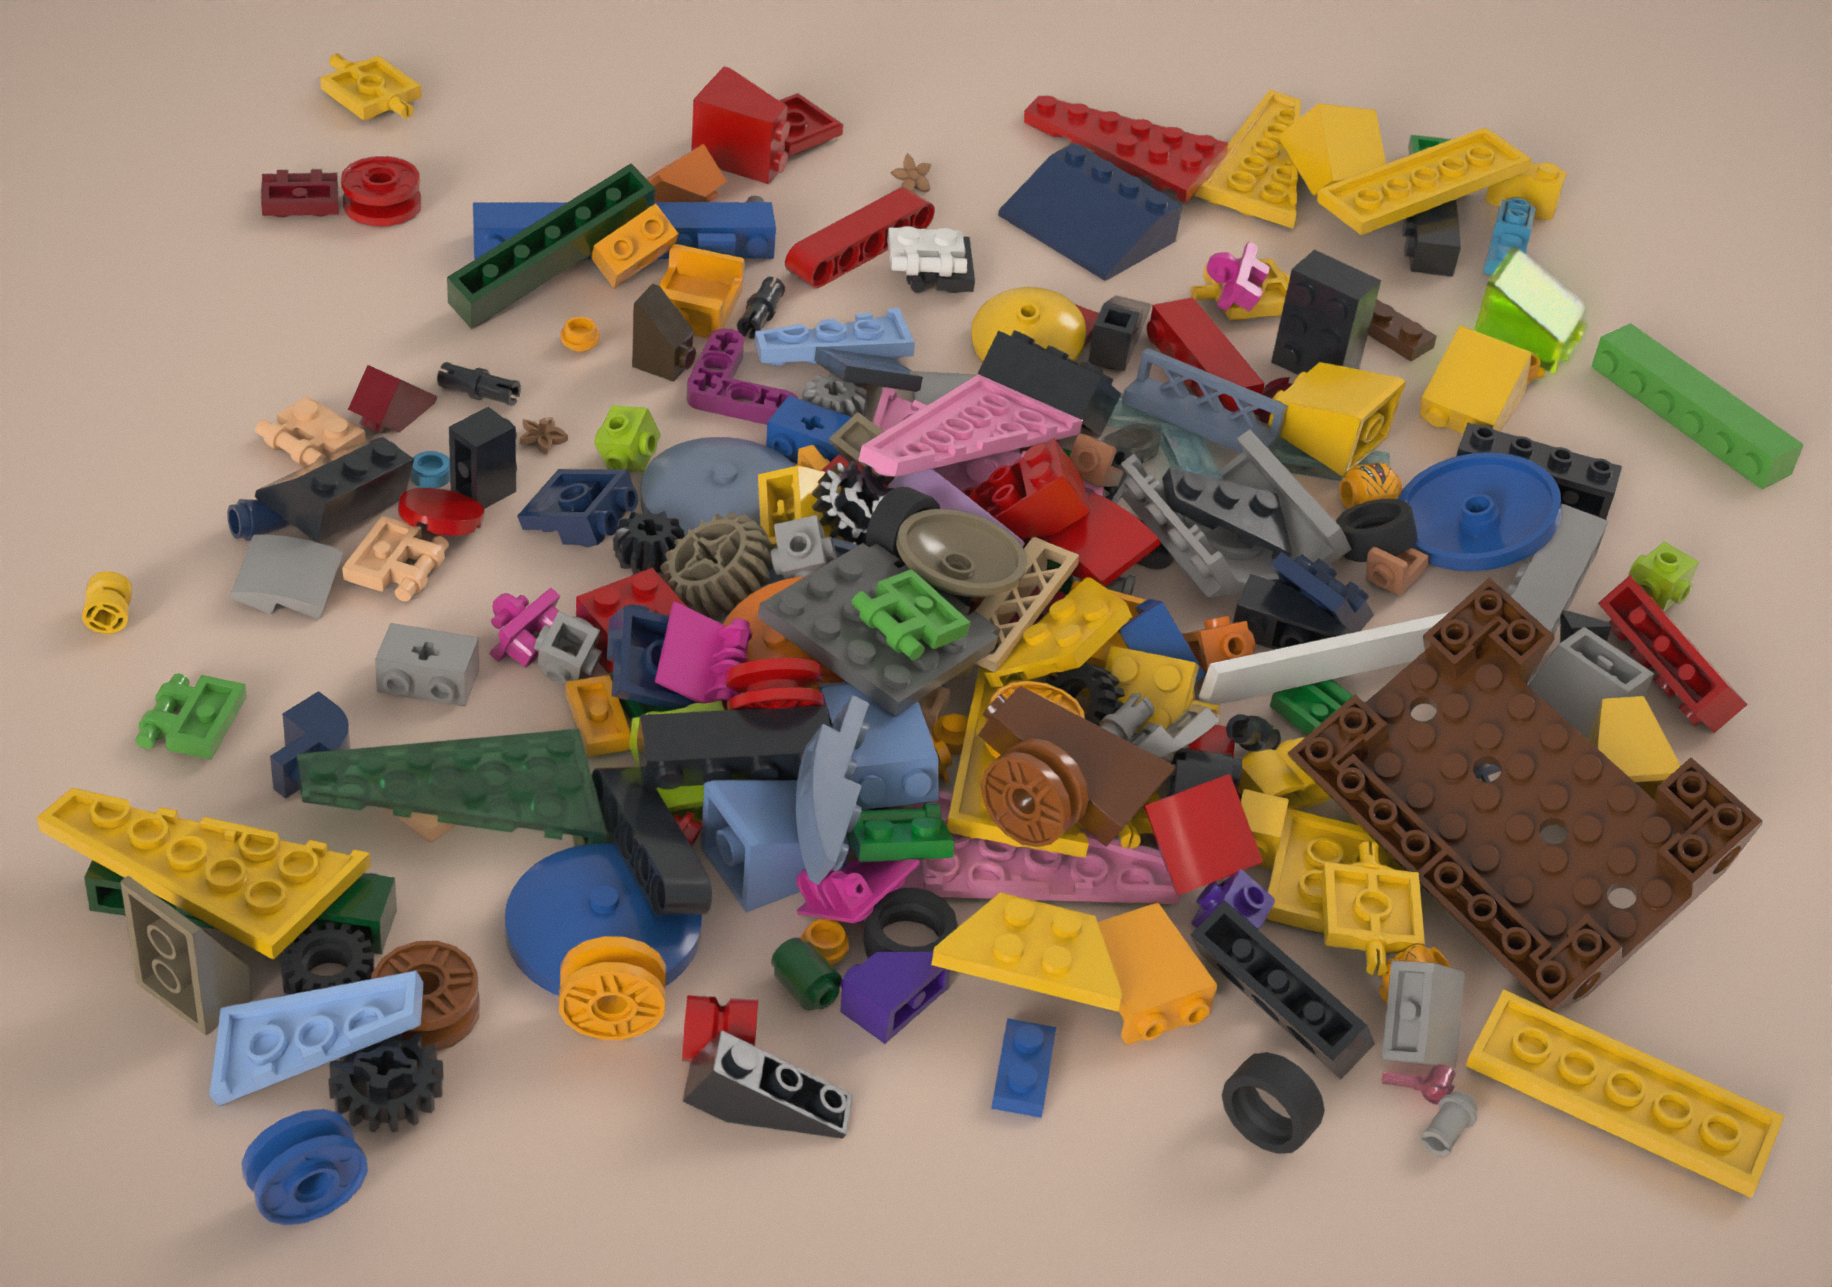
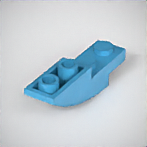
[1483,198,1536,281]

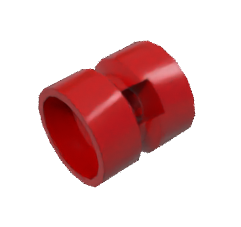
[682,995,759,1062]

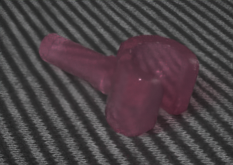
[1381,1064,1456,1105]

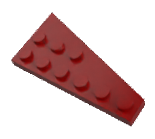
[1024,95,1228,203]

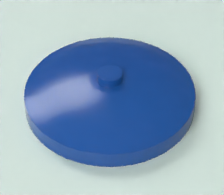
[1398,452,1562,571]
[505,843,702,996]

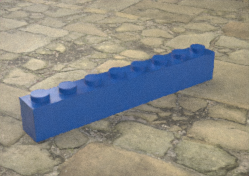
[473,202,776,260]

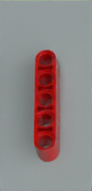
[785,187,935,288]

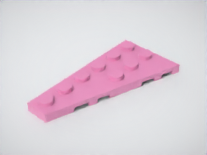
[900,791,1181,904]

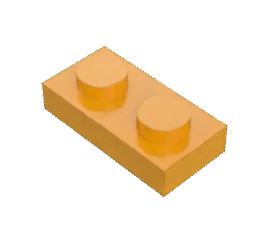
[565,675,631,757]

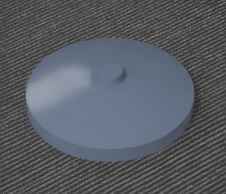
[640,437,795,536]

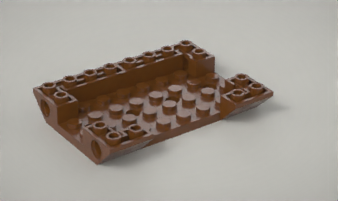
[1288,577,1763,1012]

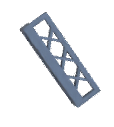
[1122,348,1288,453]

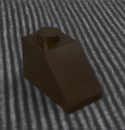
[632,284,696,382]

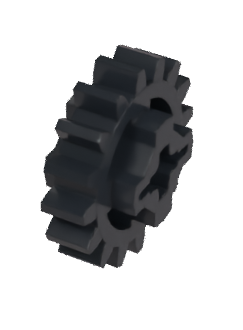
[812,461,895,545]
[328,1033,444,1132]

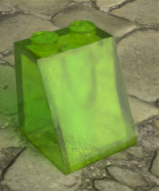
[1474,247,1588,374]

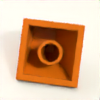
[646,144,727,202]

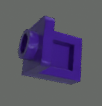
[1191,869,1275,930]

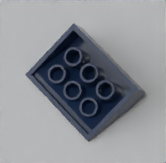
[998,142,1182,281]

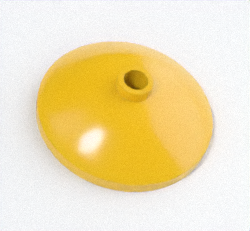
[971,287,1086,363]

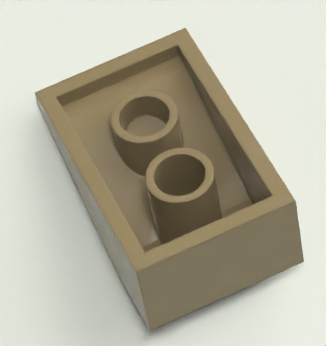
[120,875,252,1036]

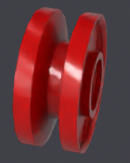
[341,156,422,226]
[725,658,825,710]

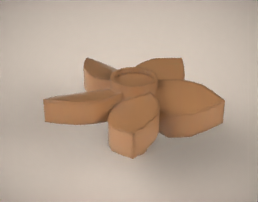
[890,153,932,192]
[519,417,568,454]

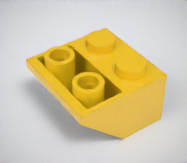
[758,466,856,548]

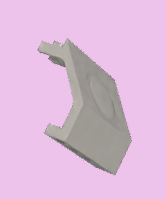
[1121,429,1351,598]

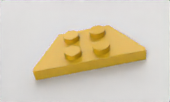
[985,578,1132,688]
[932,892,1123,1012]

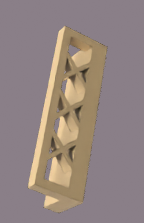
[955,537,1079,681]

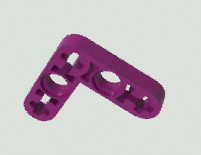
[686,328,799,425]

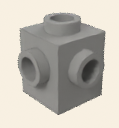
[771,515,837,579]
[534,611,603,684]

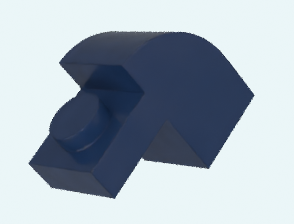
[270,691,351,799]

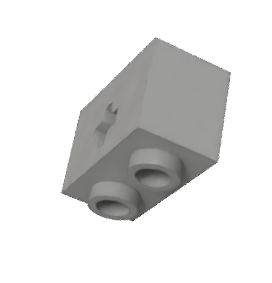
[375,623,479,706]

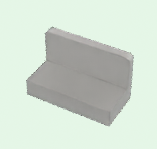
[1382,961,1465,1069]

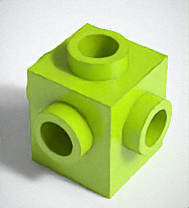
[594,405,661,472]
[1629,541,1699,611]

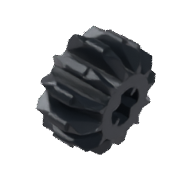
[613,509,685,575]

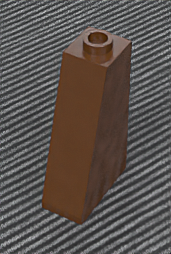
[978,686,1175,847]

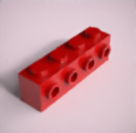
[1598,575,1748,733]

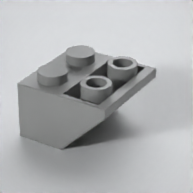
[1528,627,1654,739]

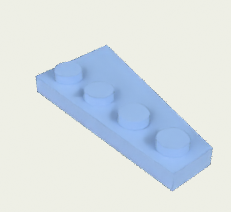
[755,307,915,366]
[209,971,424,1106]

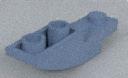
[796,695,869,885]

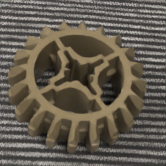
[660,512,773,619]

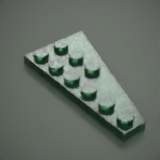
[296,729,607,844]

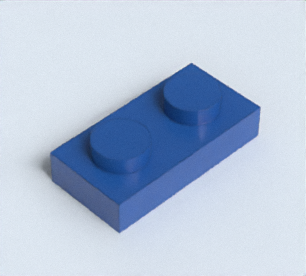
[991,1018,1056,1118]

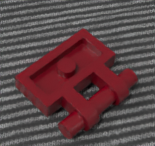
[261,169,339,217]

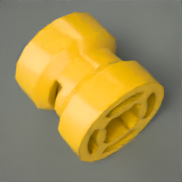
[82,571,133,634]

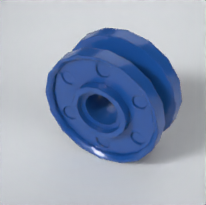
[241,1109,368,1225]

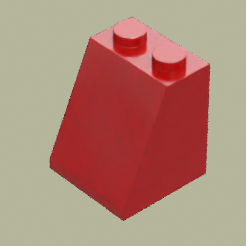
[691,66,790,184]

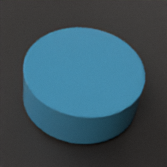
[410,451,450,488]

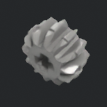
[801,372,868,417]

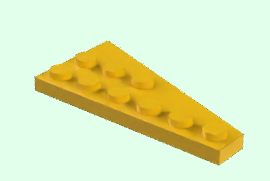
[1195,89,1301,229]
[947,666,1089,858]
[37,788,371,960]

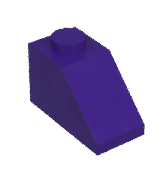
[840,951,951,1044]

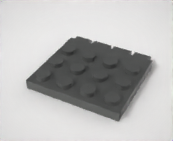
[757,543,1000,716]

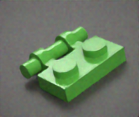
[851,569,971,660]
[135,673,247,760]

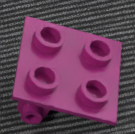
[655,602,753,710]
[796,857,920,923]

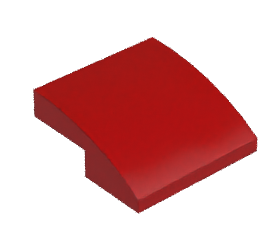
[1037,493,1160,587]
[1143,774,1263,895]

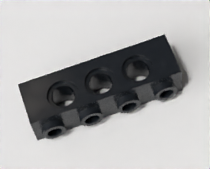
[1190,901,1375,1079]

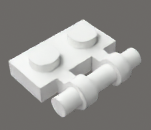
[887,226,967,277]

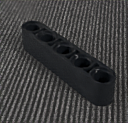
[590,767,712,917]

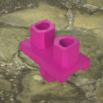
[1207,242,1270,312]
[489,587,560,668]

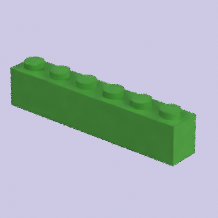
[1591,323,1804,489]

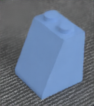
[819,681,939,810]
[701,780,851,913]

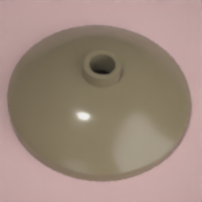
[896,509,1027,597]

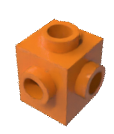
[1182,615,1255,674]

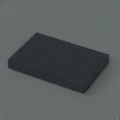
[814,347,923,392]

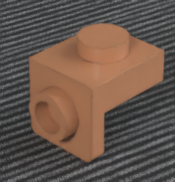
[1069,434,1124,487]
[1366,547,1429,596]

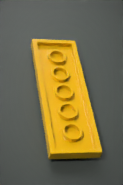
[1317,127,1531,235]
[1466,989,1785,1198]

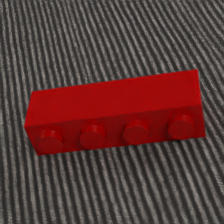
[1147,297,1265,417]

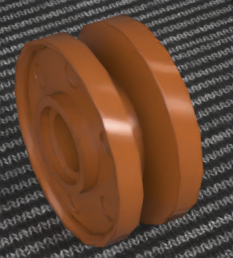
[981,738,1089,848]
[371,941,480,1051]

